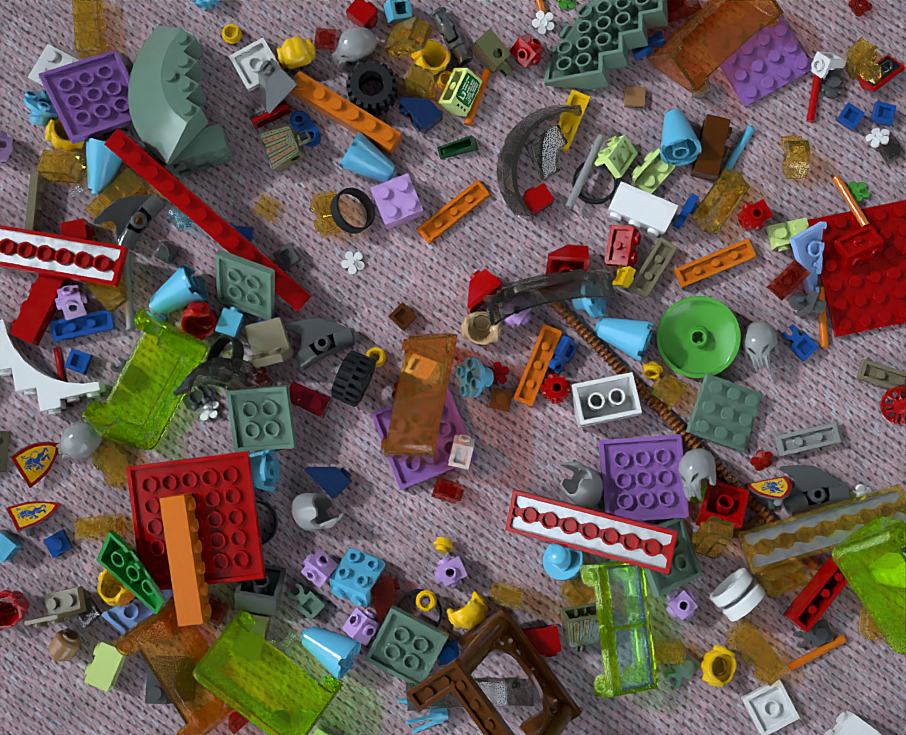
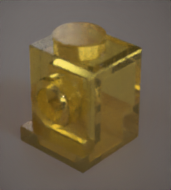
[652,373,687,410]

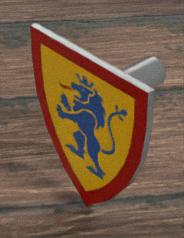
[10,441,59,488]
[746,476,792,509]
[6,501,61,537]

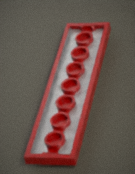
[0,225,129,288]
[505,489,678,574]

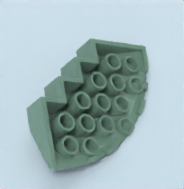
[544,0,668,90]
[128,25,208,166]

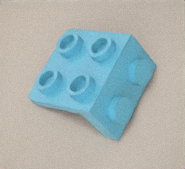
[329,548,385,608]

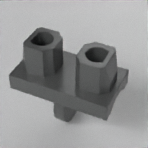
[789,291,827,318]

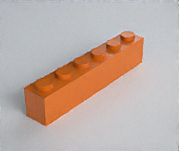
[290,71,402,156]
[159,493,212,627]

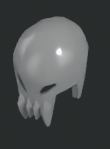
[332,27,377,72]
[741,321,779,373]
[56,422,103,461]
[678,448,716,501]
[560,461,603,508]
[292,493,344,532]

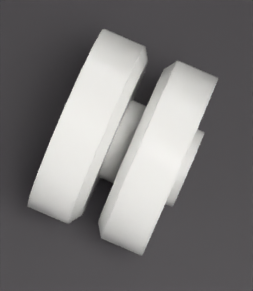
[710,568,765,622]

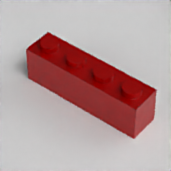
[9,274,71,346]
[782,551,860,633]

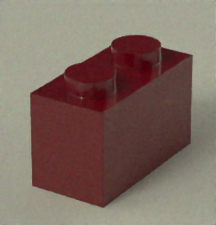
[289,381,332,418]

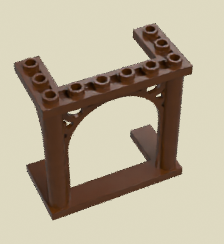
[406,606,582,735]

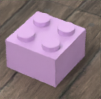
[370,173,423,230]

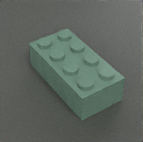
[144,123,234,177]

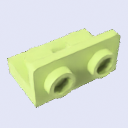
[594,135,638,179]
[631,148,676,194]
[766,217,809,252]

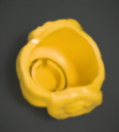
[277,36,316,69]
[411,38,451,76]
[45,118,86,152]
[97,569,135,606]
[447,591,488,630]
[700,644,736,687]

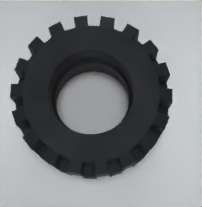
[346,60,398,116]
[331,350,376,407]

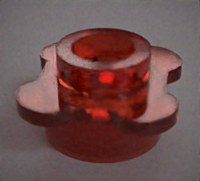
[848,0,872,17]

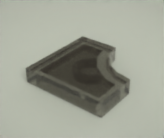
[524,125,568,181]

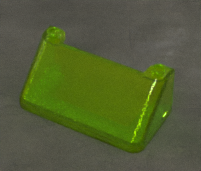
[81,307,208,451]
[832,516,906,655]
[193,609,343,735]

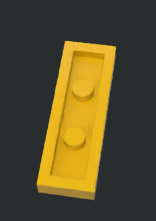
[549,89,590,153]

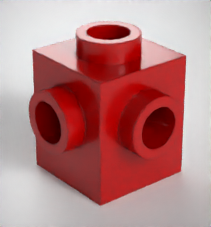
[509,33,545,68]
[737,199,773,232]
[540,373,571,404]

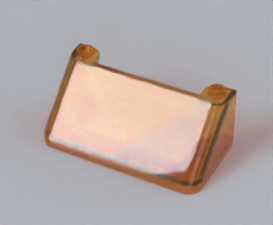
[646,0,784,94]
[381,333,458,465]
[112,601,241,735]

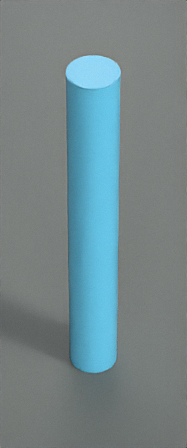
[718,126,755,180]

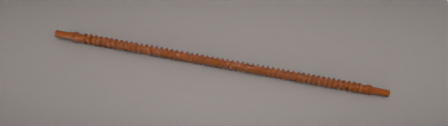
[536,284,818,569]

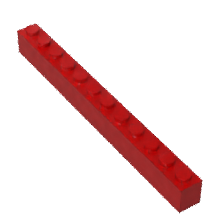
[104,128,312,312]

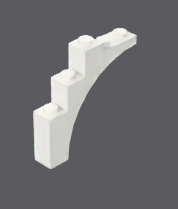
[0,319,106,415]

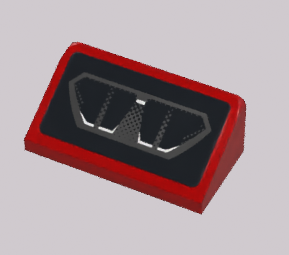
[857,55,905,92]
[249,100,291,129]

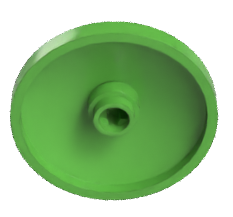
[657,296,741,378]

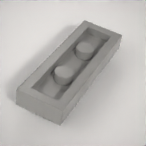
[774,422,841,456]

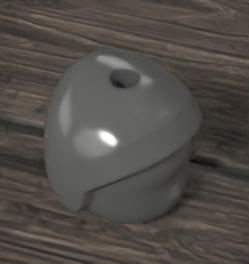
[154,240,178,263]

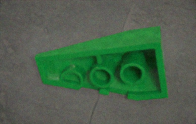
[96,530,166,615]

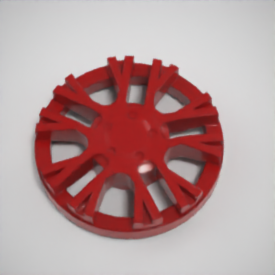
[880,386,906,424]

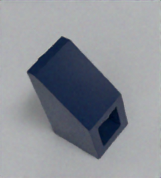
[398,97,443,134]

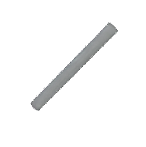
[565,134,605,209]
[123,251,135,330]

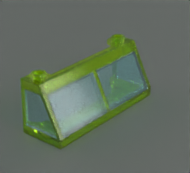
[580,560,658,697]

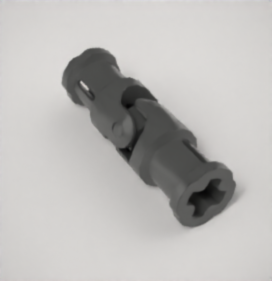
[429,7,474,67]

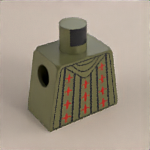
[471,28,514,77]
[260,126,312,172]
[560,602,606,652]

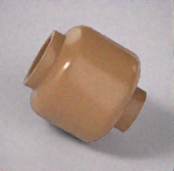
[48,629,81,662]

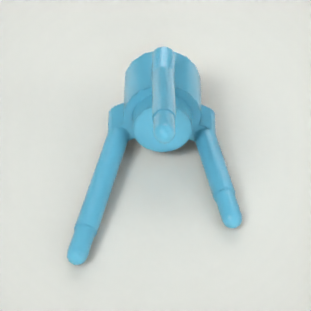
[397,699,449,733]

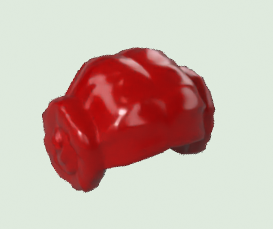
[181,301,217,342]
[0,590,29,631]

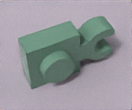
[288,583,326,621]
[665,650,701,689]

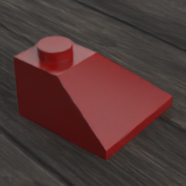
[544,244,589,292]
[467,269,502,315]
[696,480,750,531]

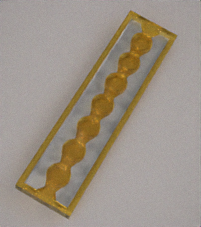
[737,484,906,573]

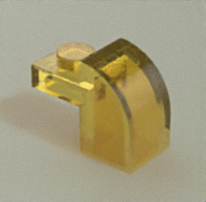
[847,38,881,84]
[780,135,810,179]
[641,638,685,666]

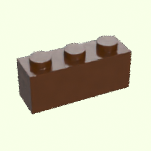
[690,114,732,182]

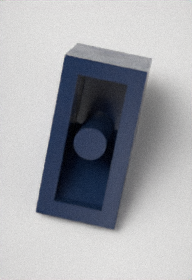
[304,467,352,499]

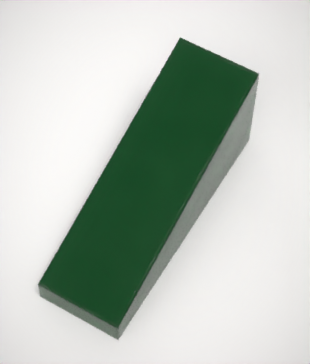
[437,135,479,159]

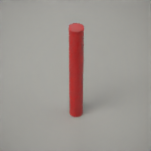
[806,74,821,123]
[53,347,71,407]

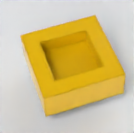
[612,266,636,288]

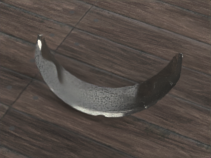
[497,105,582,222]
[483,269,614,326]
[173,357,283,452]
[406,677,534,711]

